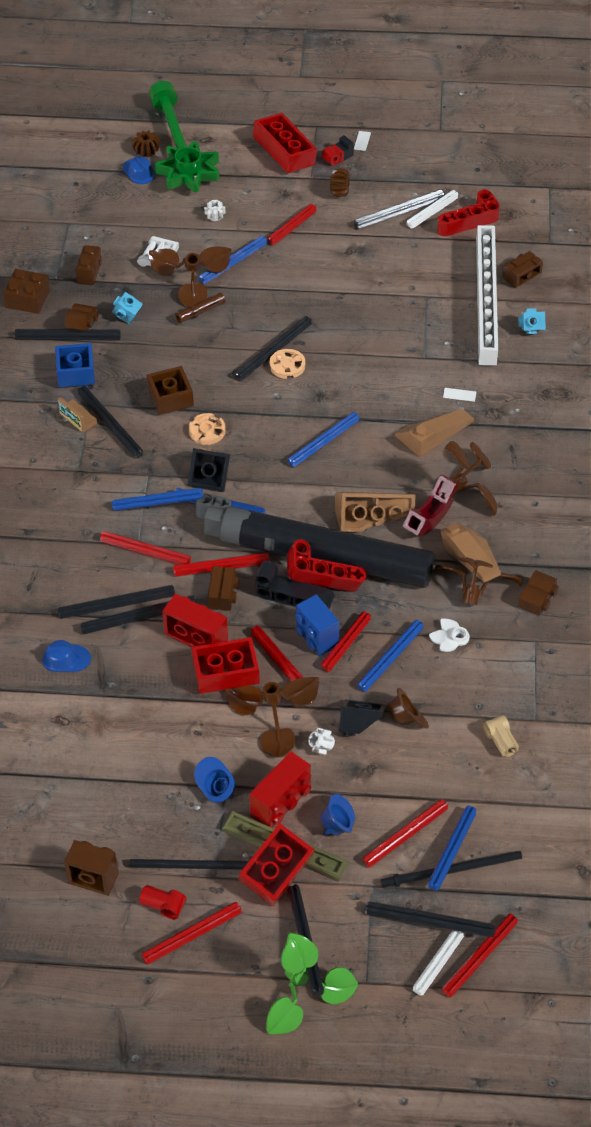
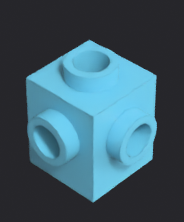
[112,292,143,324]
[518,308,546,334]

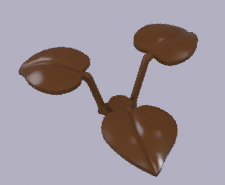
[149,246,231,308]
[444,441,497,516]
[433,557,523,606]
[226,677,320,758]

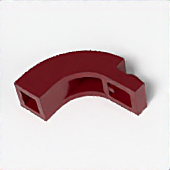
[402,475,459,536]

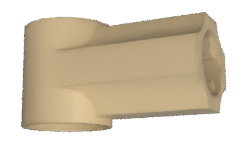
[483,715,519,757]

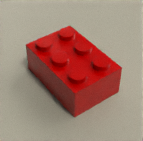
[162,594,229,647]
[191,637,260,694]
[250,751,311,828]
[238,823,315,907]

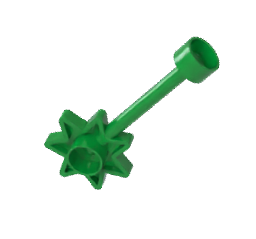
[149,81,219,193]

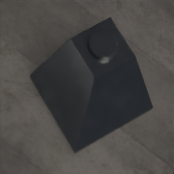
[187,447,231,492]
[339,699,386,736]

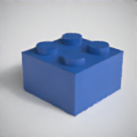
[55,343,95,387]
[295,594,339,656]

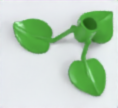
[266,932,358,1034]

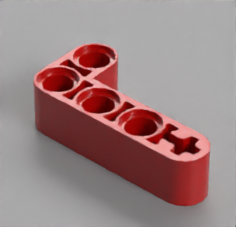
[437,189,500,236]
[287,539,366,592]

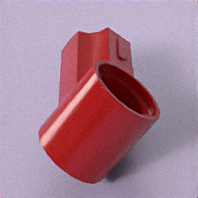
[139,885,187,920]

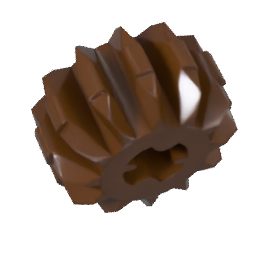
[132,130,160,157]
[330,168,350,197]

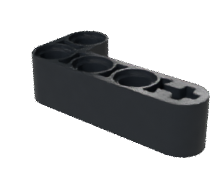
[255,561,335,609]

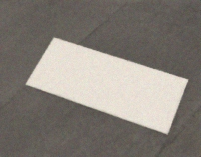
[354,131,371,151]
[443,388,476,402]

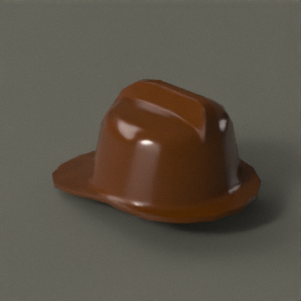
[386,688,429,729]

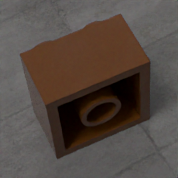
[3,269,50,314]
[147,366,194,415]
[64,840,119,896]

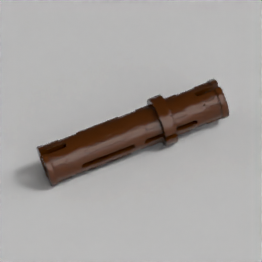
[175,293,225,324]

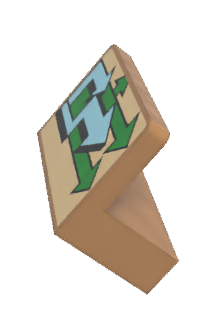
[57,397,97,433]

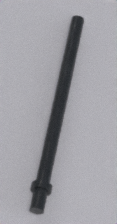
[381,850,522,888]
[130,859,249,870]

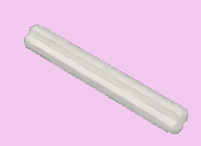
[407,190,458,229]
[413,930,466,996]

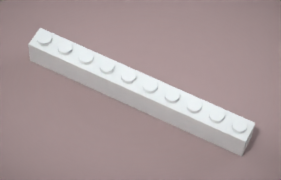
[476,225,498,365]

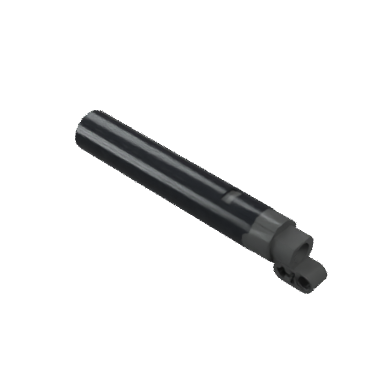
[196,493,435,588]

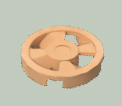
[270,349,305,379]
[189,413,225,445]

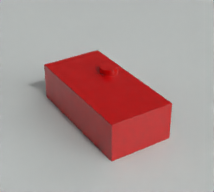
[253,113,317,173]

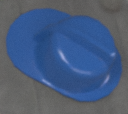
[123,156,155,184]
[42,640,91,672]
[194,757,236,803]
[321,794,355,836]

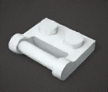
[137,236,179,267]

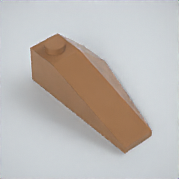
[395,409,475,457]
[335,491,415,532]
[441,523,501,582]

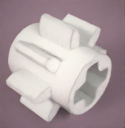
[204,200,226,221]
[309,728,335,755]

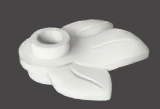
[429,619,470,652]

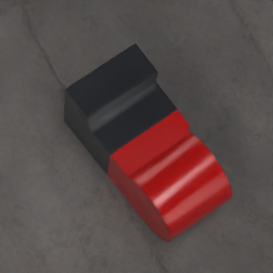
[322,135,354,166]

